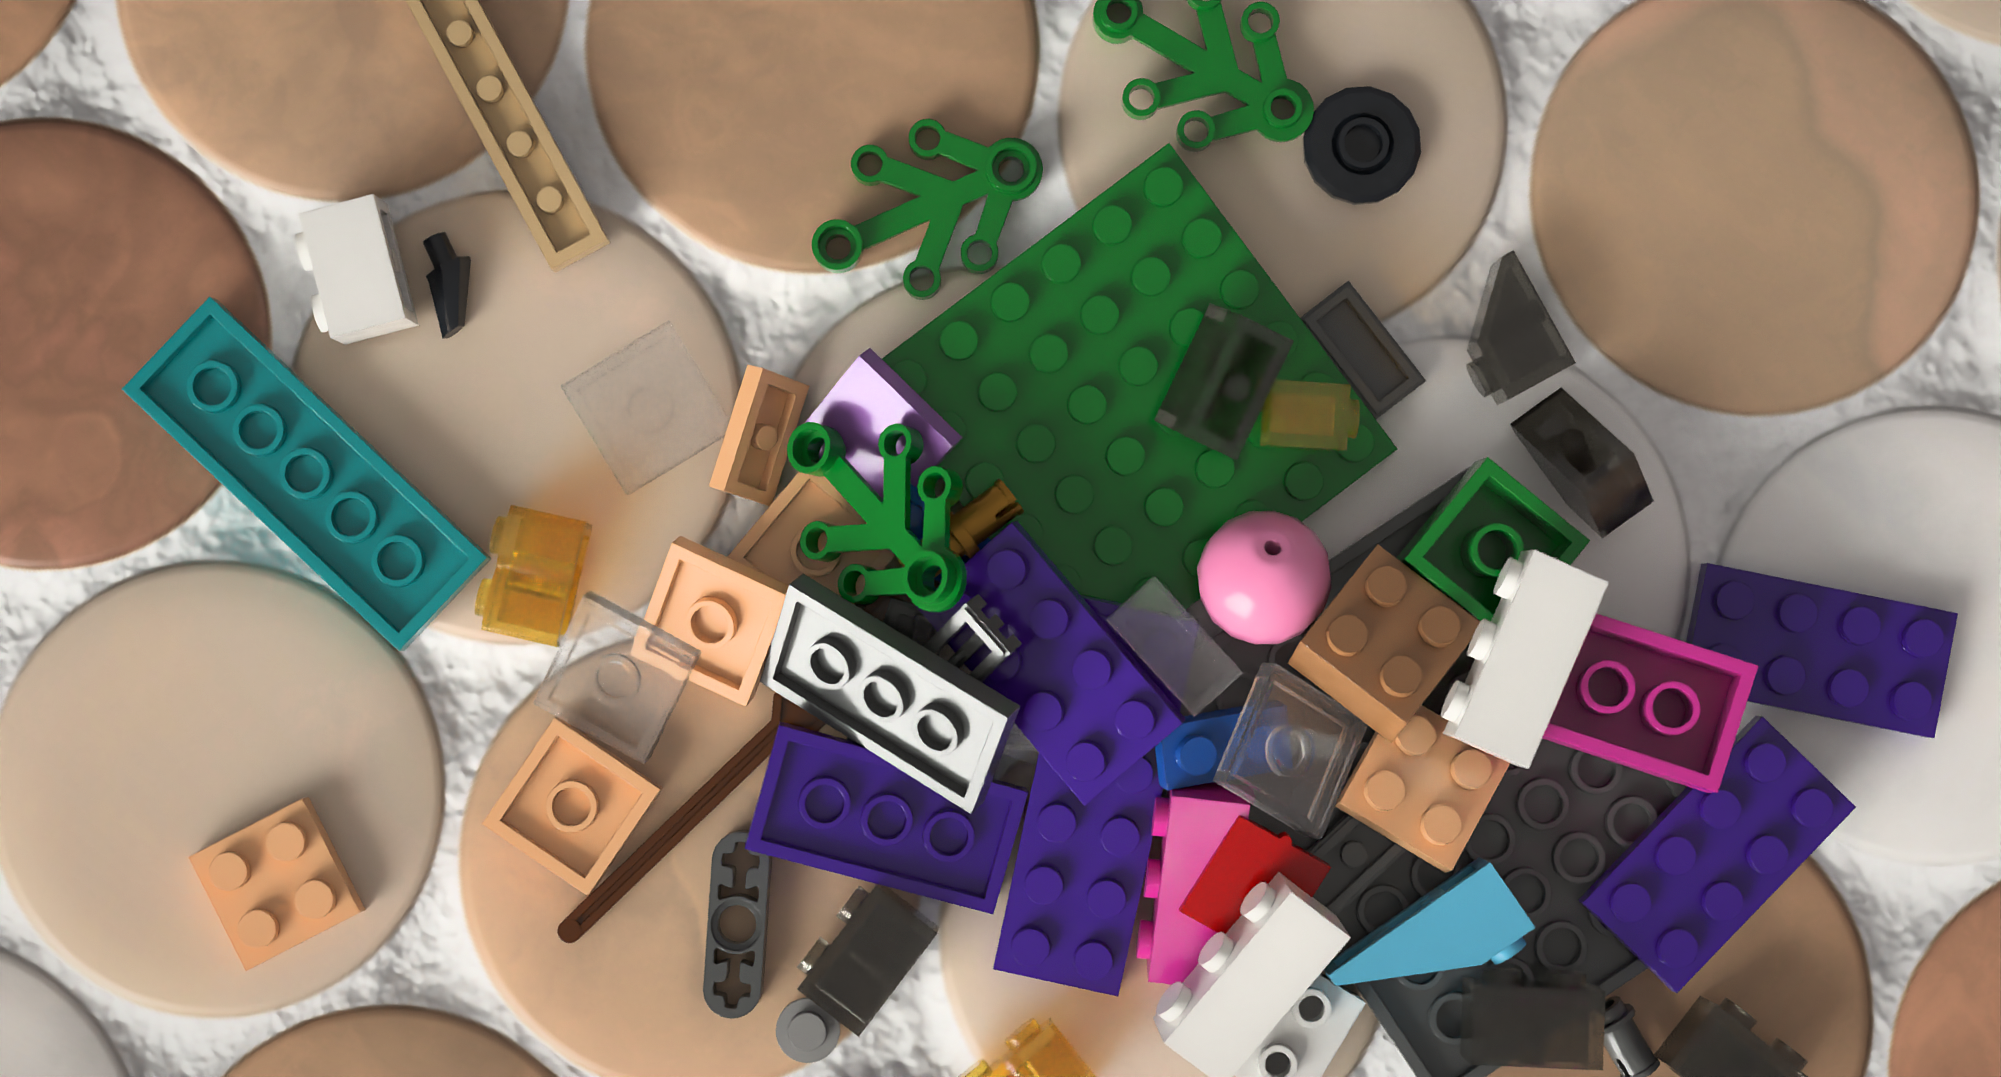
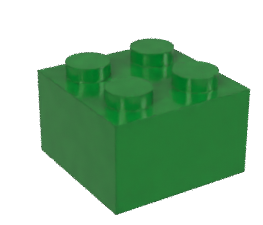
[1397,457,1591,622]

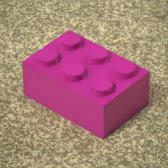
[1542,613,1758,793]

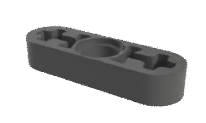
[703,830,772,1019]

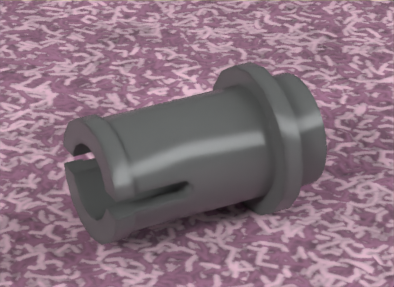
[1586,996,1660,1077]

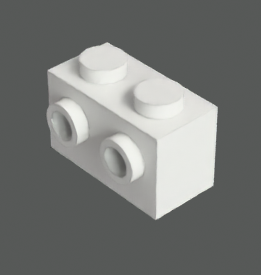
[295,194,419,345]
[1235,973,1366,1077]

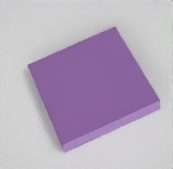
[805,348,962,499]

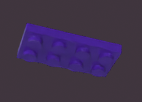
[916,521,1186,806]
[1686,563,1958,738]
[1578,716,1856,993]
[745,721,1028,914]

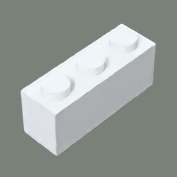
[1441,550,1609,769]
[1153,872,1351,1077]

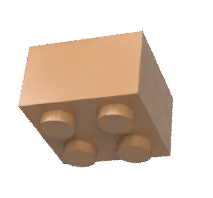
[1288,544,1480,743]

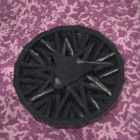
[1302,86,1421,205]

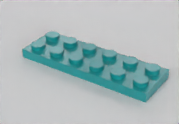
[122,297,492,651]

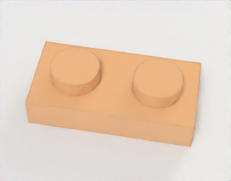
[709,364,809,506]

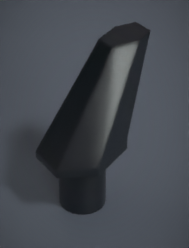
[423,232,471,339]

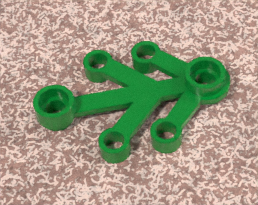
[1092,0,1314,152]
[812,119,1043,300]
[787,422,967,612]

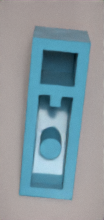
[1323,857,1536,986]

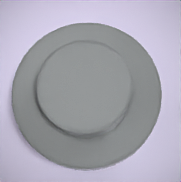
[776,997,840,1063]

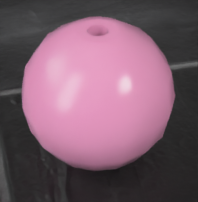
[1197,511,1331,644]

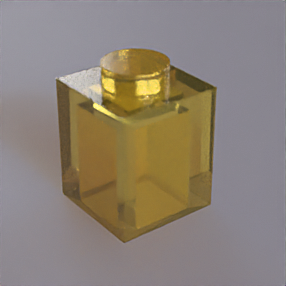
[1260,380,1360,451]

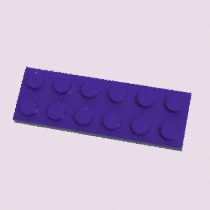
[993,594,1199,996]

